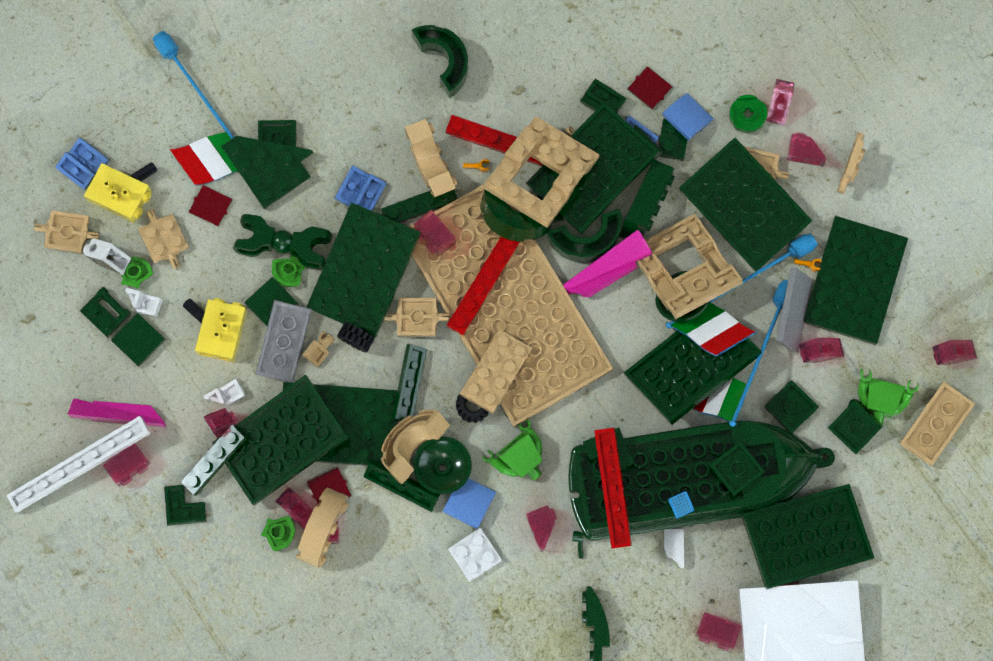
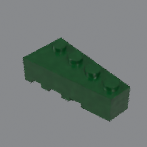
[619,159,675,239]

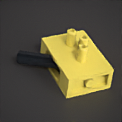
[84,162,158,223]
[183,298,247,362]

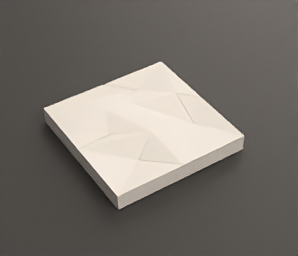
[738,580,865,661]

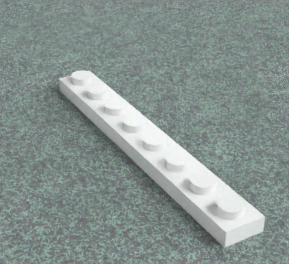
[6,416,151,513]

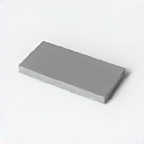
[776,267,813,352]
[255,300,312,383]

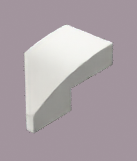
[125,288,163,318]
[203,379,247,405]
[663,529,684,568]

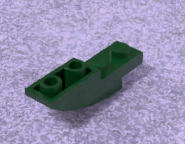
[582,586,610,661]

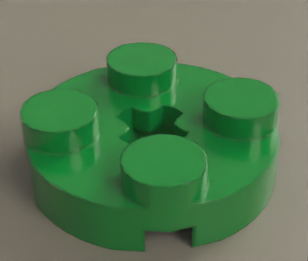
[729,95,767,133]

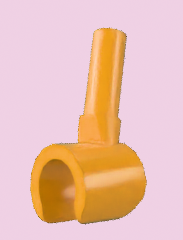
[463,159,490,173]
[794,259,822,272]

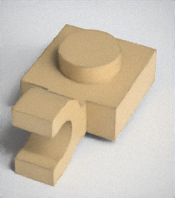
[302,331,335,367]

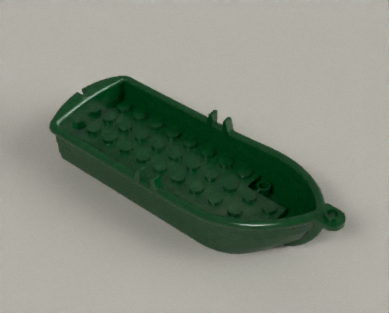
[568,421,835,541]

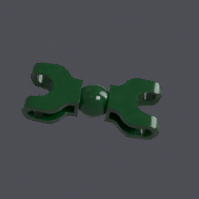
[233,214,332,270]

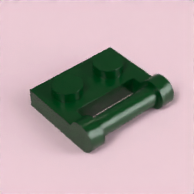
[80,287,131,338]

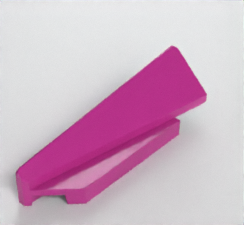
[563,230,652,298]
[68,398,166,427]

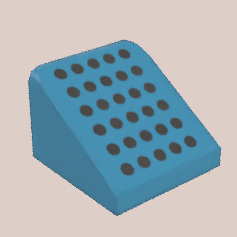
[668,491,695,519]

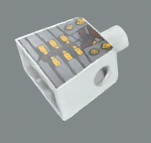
[83,238,132,275]

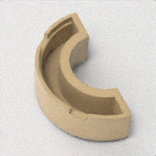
[405,119,458,197]
[381,409,450,484]
[296,487,349,568]

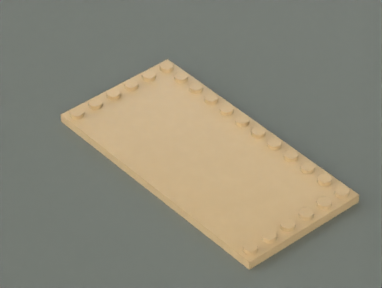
[408,184,613,427]

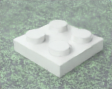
[448,528,502,582]

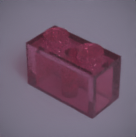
[414,210,456,257]
[103,443,151,487]
[695,612,742,652]

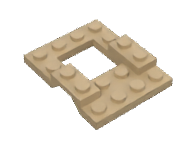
[483,116,599,228]
[636,214,743,319]

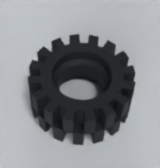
[337,322,374,353]
[456,395,489,423]

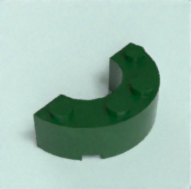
[412,25,468,99]
[480,189,553,242]
[547,209,622,262]

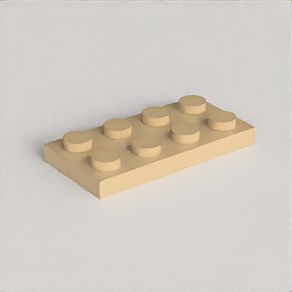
[460,329,532,414]
[899,381,975,466]

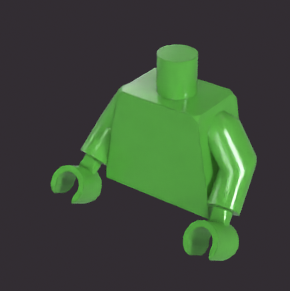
[857,368,919,425]
[482,420,542,481]

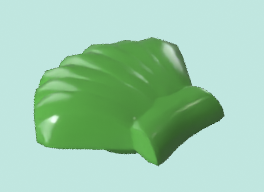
[272,256,306,287]
[121,257,153,289]
[261,516,295,551]

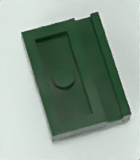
[580,78,626,113]
[658,119,687,161]

